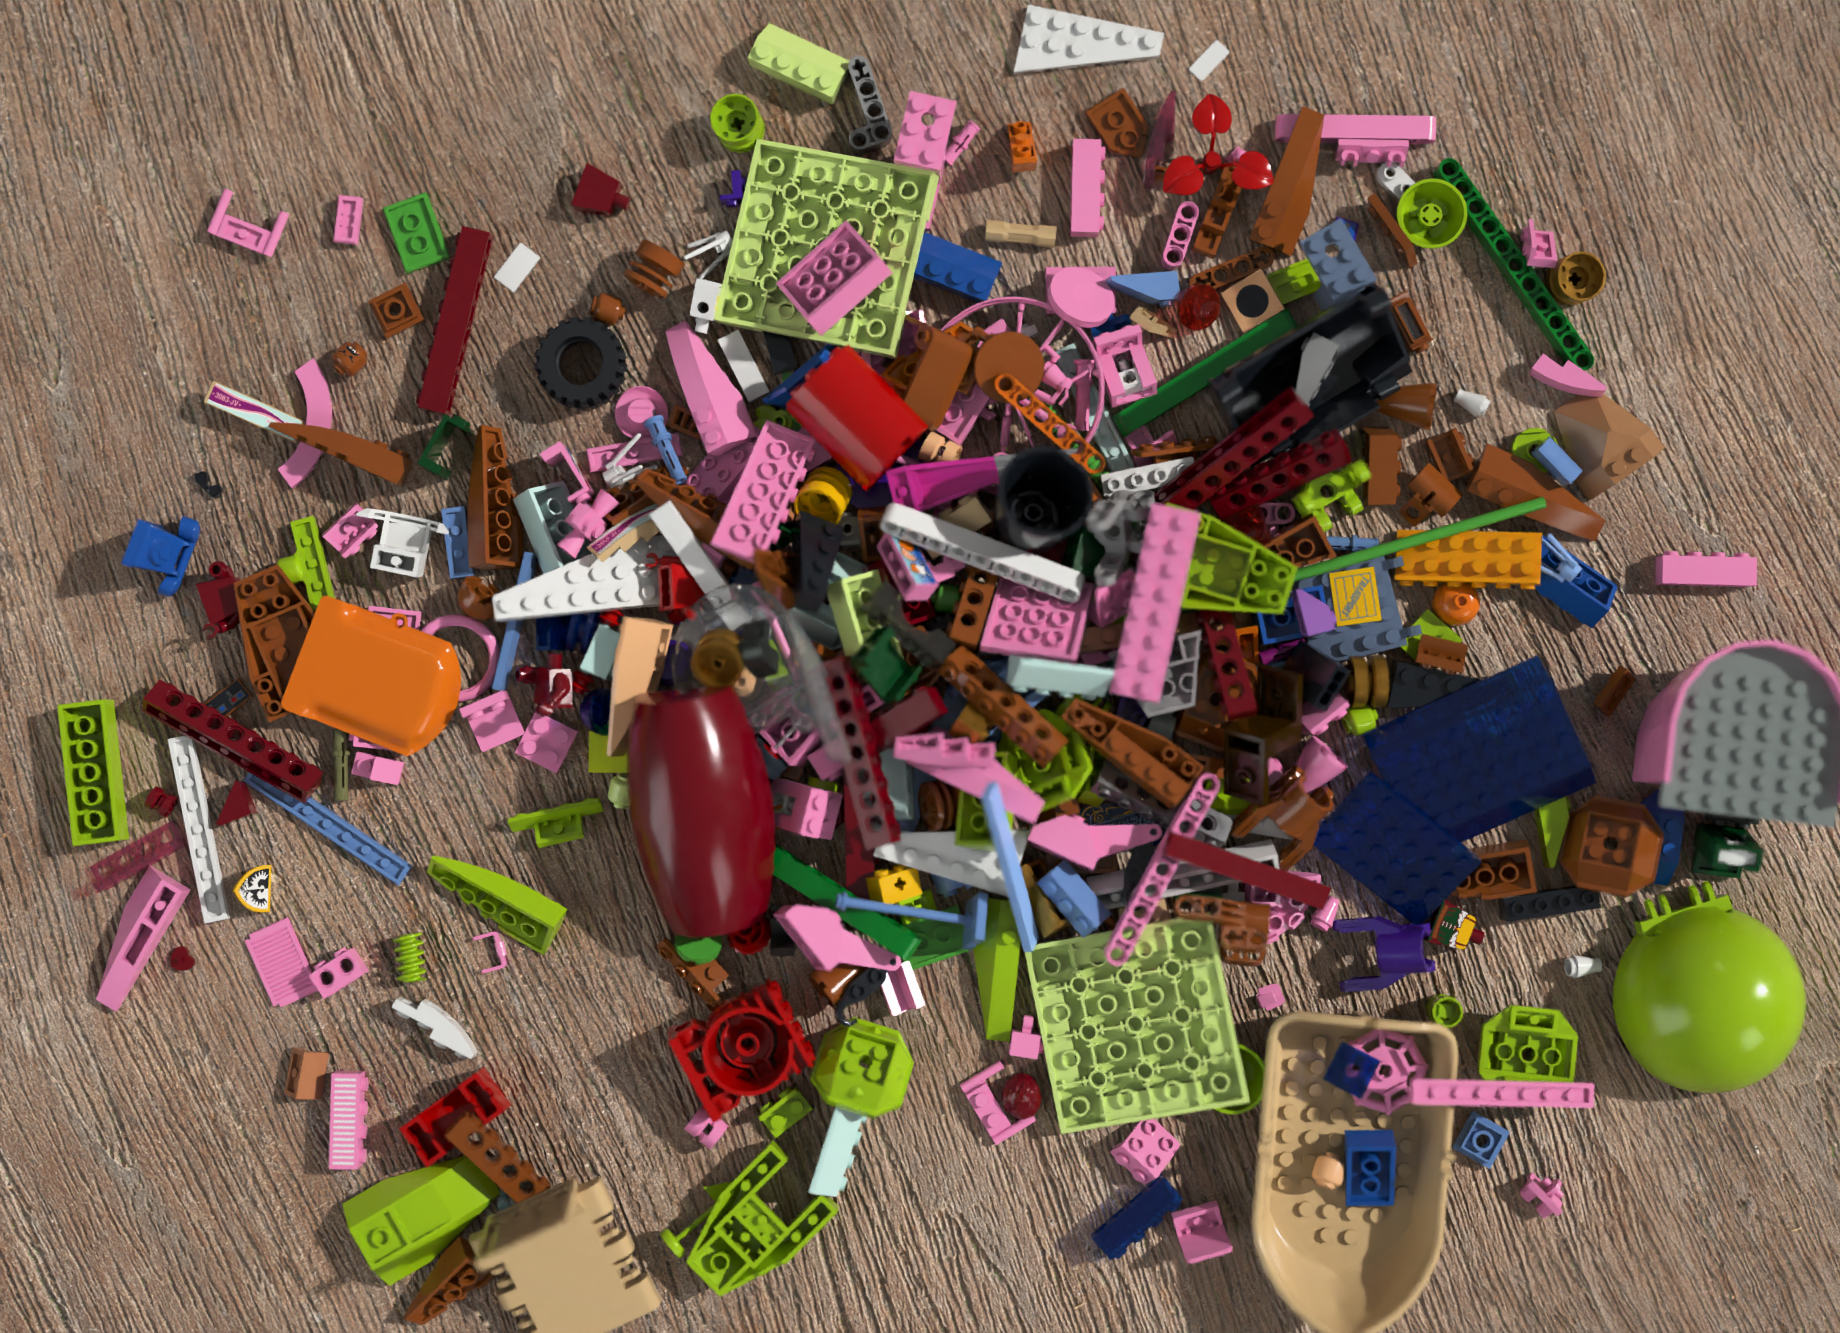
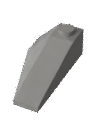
[1293,333,1340,433]

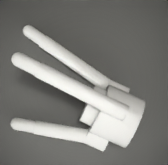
[683,230,733,279]
[602,433,657,488]

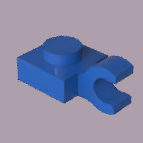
[1091,313,1131,339]

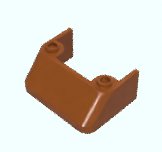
[895,315,973,431]

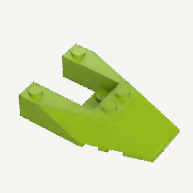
[686,1139,839,1297]

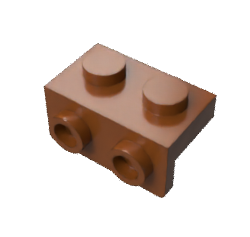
[1425,428,1475,481]
[1416,634,1468,675]

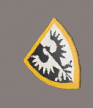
[232,865,272,912]

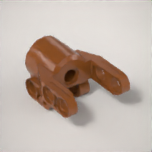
[1229,765,1334,871]
[1175,895,1270,967]

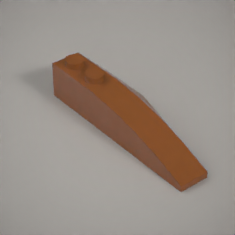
[268,422,414,487]
[467,425,524,570]
[1466,443,1606,541]
[635,468,755,570]

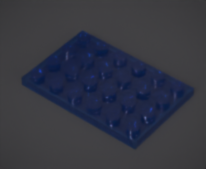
[1313,771,1481,925]

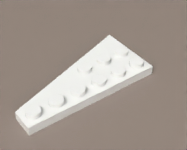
[1014,5,1164,74]
[874,828,1031,897]

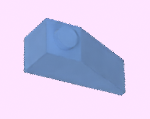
[1105,271,1181,308]

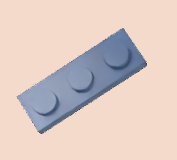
[441,506,475,579]

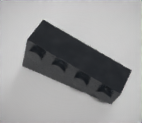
[791,510,844,614]
[1385,659,1490,708]

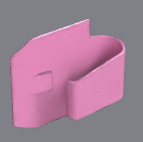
[1255,984,1285,1011]

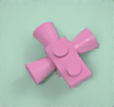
[557,489,619,559]

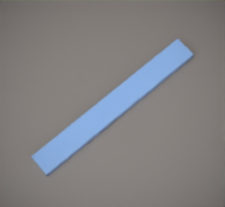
[981,782,1039,952]

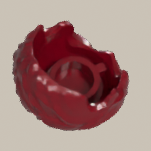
[1002,1073,1041,1119]

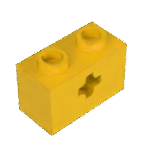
[866,864,923,904]

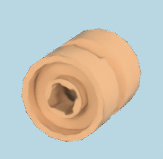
[919,432,962,463]

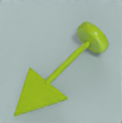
[659,1181,732,1259]

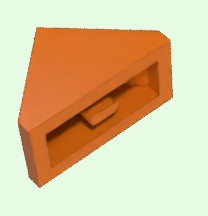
[1236,626,1259,664]

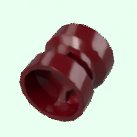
[144,786,179,818]

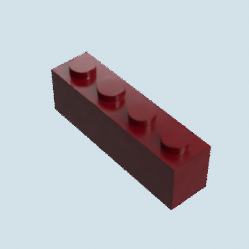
[854,686,948,757]

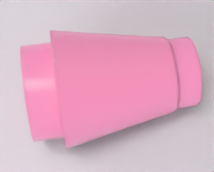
[1310,895,1340,932]

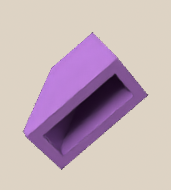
[1290,589,1336,638]

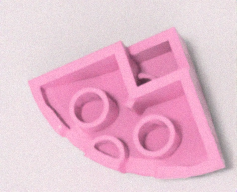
[1244,871,1321,944]

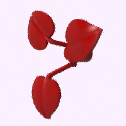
[1163,94,1274,196]

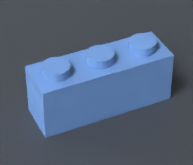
[1037,859,1111,938]

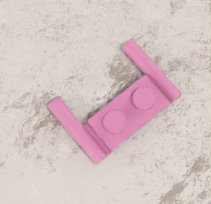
[207,188,289,258]
[960,1060,1037,1145]

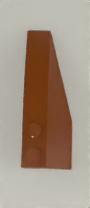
[1248,106,1324,256]
[1386,839,1537,900]

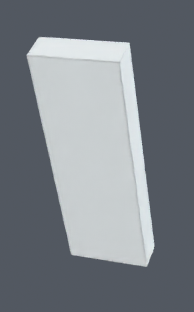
[718,330,770,403]

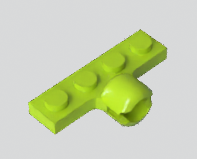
[276,516,335,612]

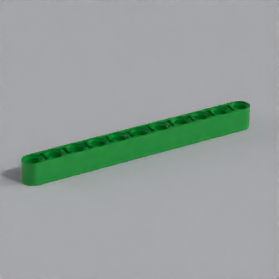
[1434,158,1594,371]

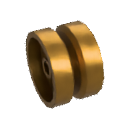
[691,628,745,687]
[1346,655,1389,708]

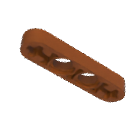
[1188,247,1275,296]

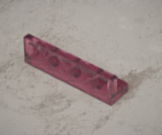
[90,821,187,893]

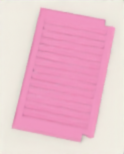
[245,917,318,1007]

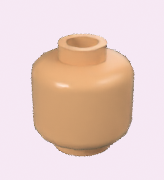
[1312,1152,1346,1190]

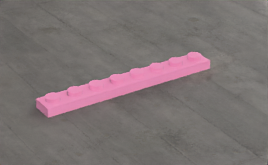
[1410,1078,1594,1108]

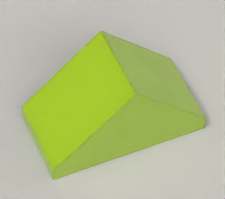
[896,889,938,925]

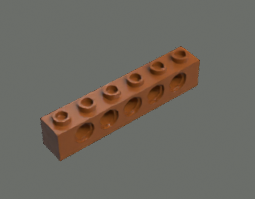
[945,510,1002,653]
[938,645,1069,768]
[445,1109,552,1203]

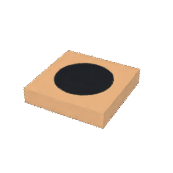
[1221,269,1285,334]

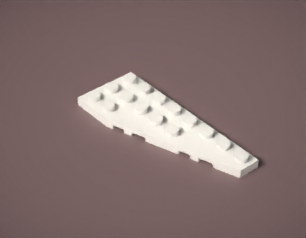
[492,535,677,622]

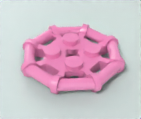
[1339,1029,1429,1115]

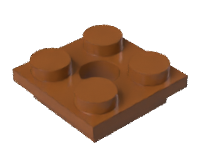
[368,282,425,339]

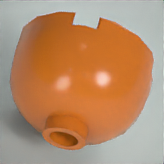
[1431,583,1480,626]

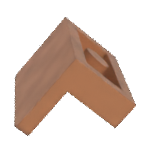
[284,1047,329,1100]

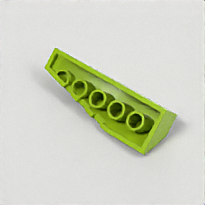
[427,855,567,955]
[973,897,1021,1042]

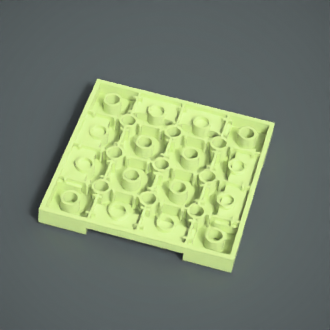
[714,139,939,359]
[1025,911,1250,1134]

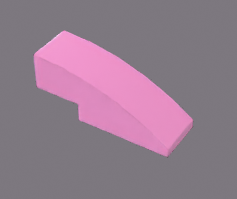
[1529,354,1607,397]

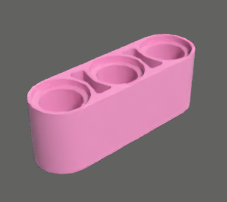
[1161,201,1199,271]

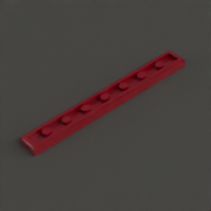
[1161,830,1331,910]

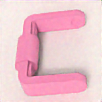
[472,931,507,974]

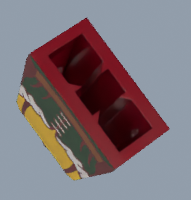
[1423,898,1485,950]

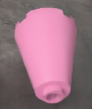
[1295,736,1348,795]

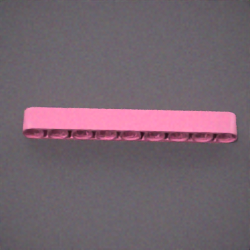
[1103,772,1220,966]

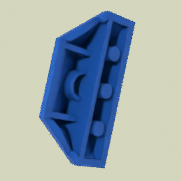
[762,344,838,408]
[1639,789,1685,886]

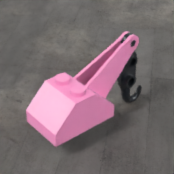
[1027,814,1162,911]
[773,905,901,1026]

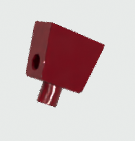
[571,163,631,217]

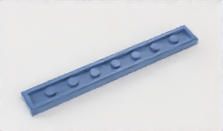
[243,772,413,886]

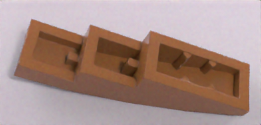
[1191,161,1241,259]

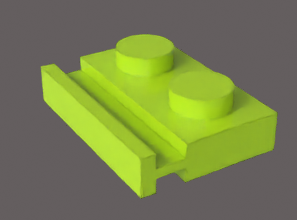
[1266,258,1321,306]

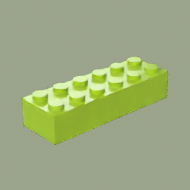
[57,699,129,846]

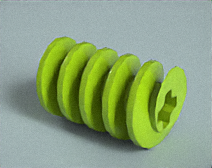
[393,932,427,982]

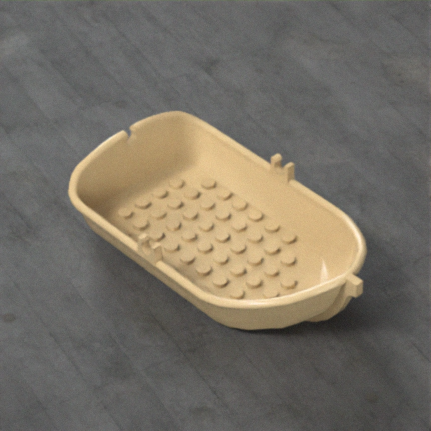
[1251,1010,1458,1333]

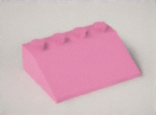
[776,220,892,336]

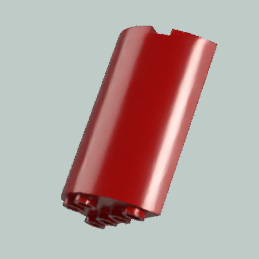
[786,345,929,491]

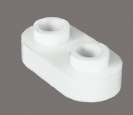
[1376,162,1415,202]

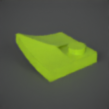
[1400,609,1463,669]

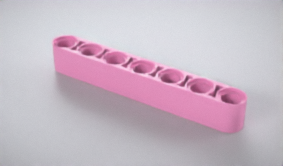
[1275,114,1436,144]

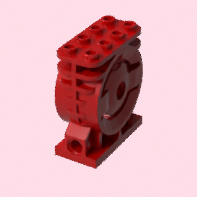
[668,977,816,1123]

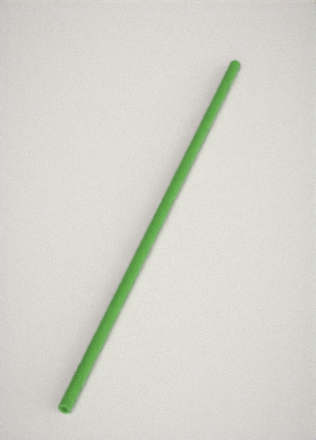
[1180,497,1546,614]

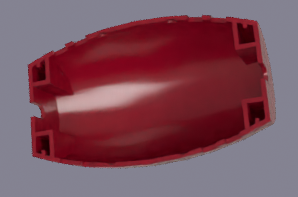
[627,685,775,937]

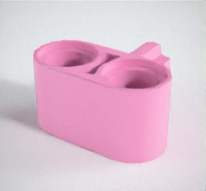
[1247,502,1295,538]

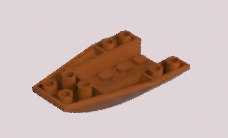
[234,564,315,723]

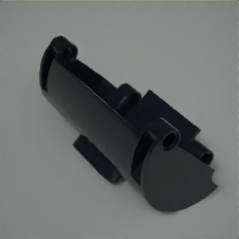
[1206,282,1412,467]

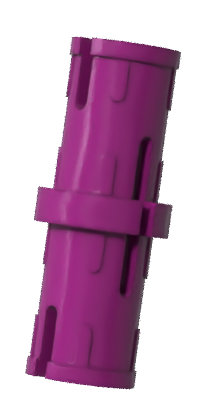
[1259,637,1305,665]

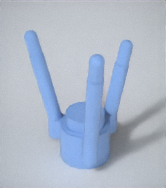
[1541,533,1582,583]

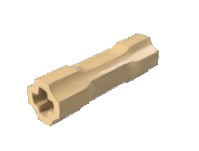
[985,220,1057,248]

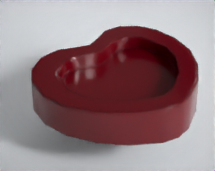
[170,946,195,971]

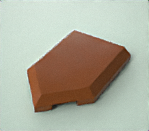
[1084,87,1149,158]

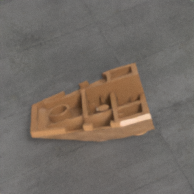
[1553,394,1665,501]

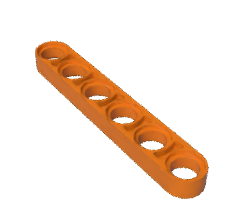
[994,373,1105,474]

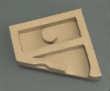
[1130,304,1177,338]

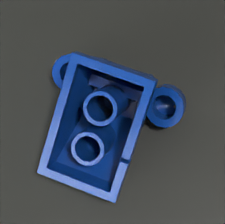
[121,515,200,597]

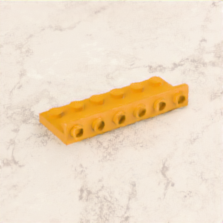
[1394,530,1542,590]

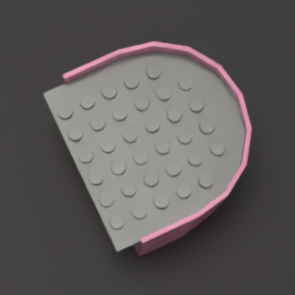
[1632,640,1840,828]

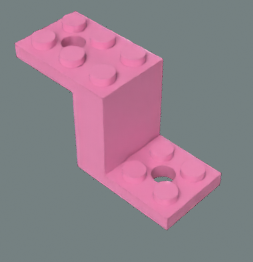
[894,91,956,231]

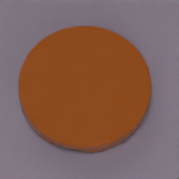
[974,331,1044,403]

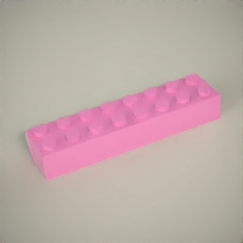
[1110,503,1201,703]

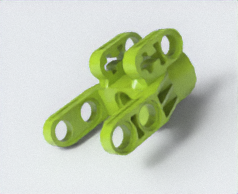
[1292,460,1371,532]

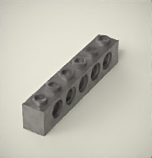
[1090,759,1234,848]

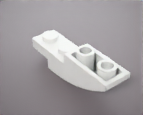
[391,997,477,1060]

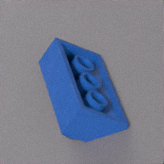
[913,232,1003,303]
[1535,534,1618,628]

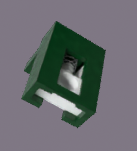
[1691,823,1764,878]

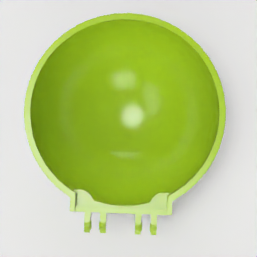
[1613,880,1806,1094]

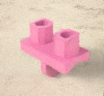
[1520,1172,1564,1219]

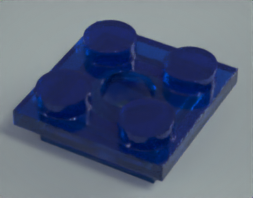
[1322,1041,1380,1099]

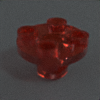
[1177,283,1220,331]

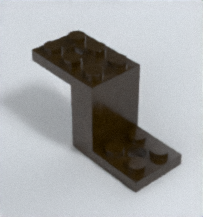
[1224,664,1303,806]

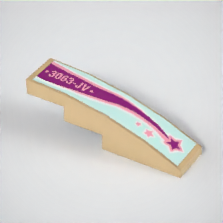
[204,381,306,443]
[587,504,660,563]

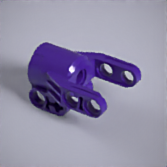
[1332,916,1436,992]

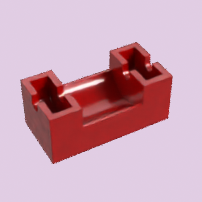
[399,1067,511,1167]

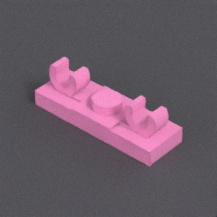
[1335,139,1409,167]

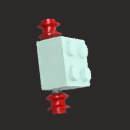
[572,610,624,694]

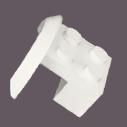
[356,508,449,577]

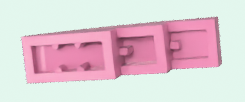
[894,733,995,767]

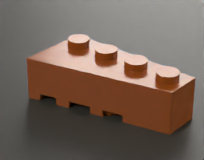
[1257,514,1337,567]

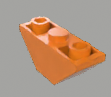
[1007,121,1037,172]

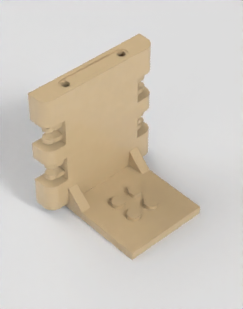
[469,1176,661,1333]

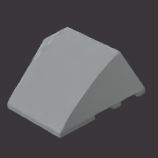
[1108,631,1201,717]

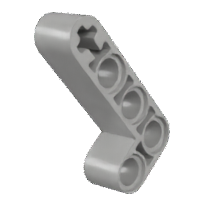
[848,56,892,155]

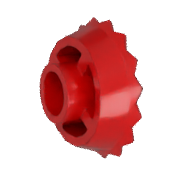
[727,918,771,956]

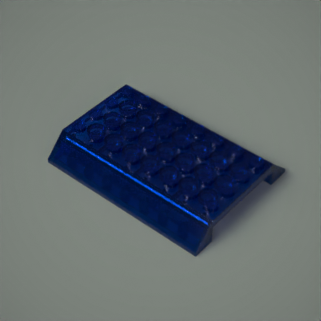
[1362,655,1597,859]

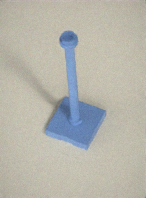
[835,892,988,950]

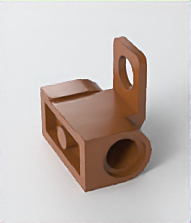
[1399,462,1463,526]

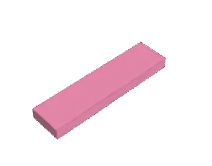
[586,433,683,473]

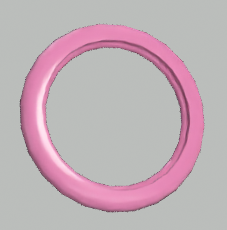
[421,614,500,702]

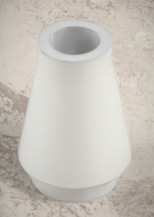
[1453,389,1491,417]
[1564,955,1602,979]

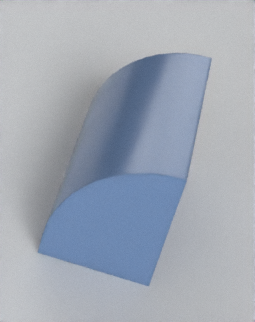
[1531,436,1582,487]

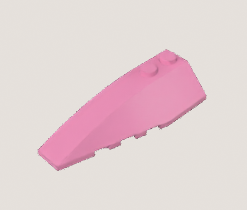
[906,726,1044,823]

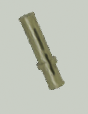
[331,729,350,800]

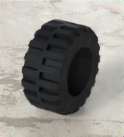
[534,317,628,410]

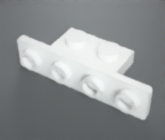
[1100,457,1194,498]

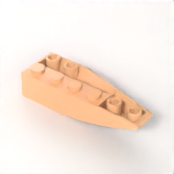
[607,617,673,757]

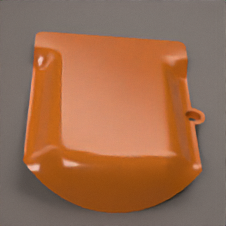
[281,596,461,756]

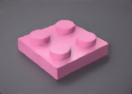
[515,712,579,773]

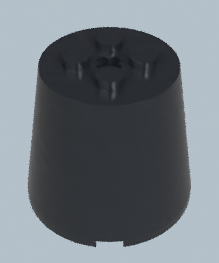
[993,446,1094,555]

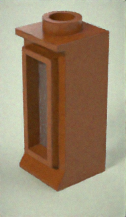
[1390,290,1433,354]

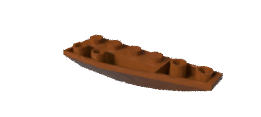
[1061,698,1204,809]

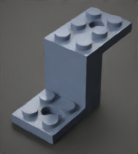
[1298,218,1377,311]

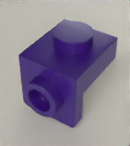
[719,170,747,208]

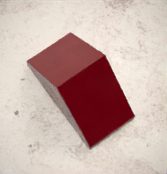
[216,780,258,826]

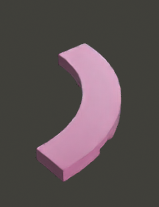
[278,358,332,489]

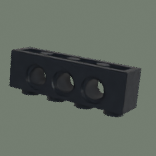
[1497,885,1601,922]

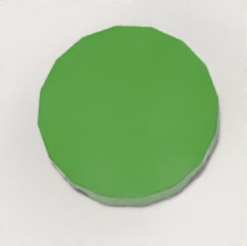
[675,934,722,964]

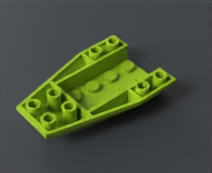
[1166,503,1298,614]
[343,1155,501,1286]

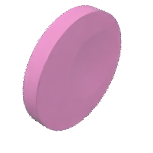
[1047,267,1115,328]

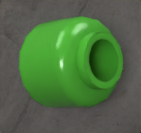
[931,583,963,615]

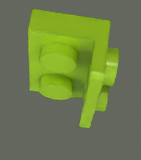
[758,1086,813,1138]

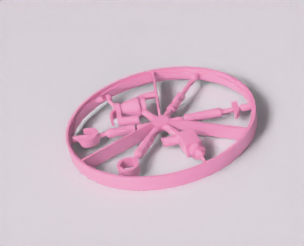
[925,297,1105,485]

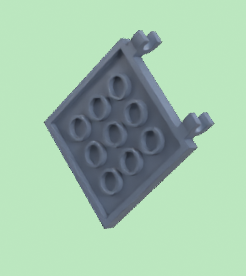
[1293,556,1422,662]

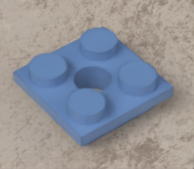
[1452,1111,1510,1169]

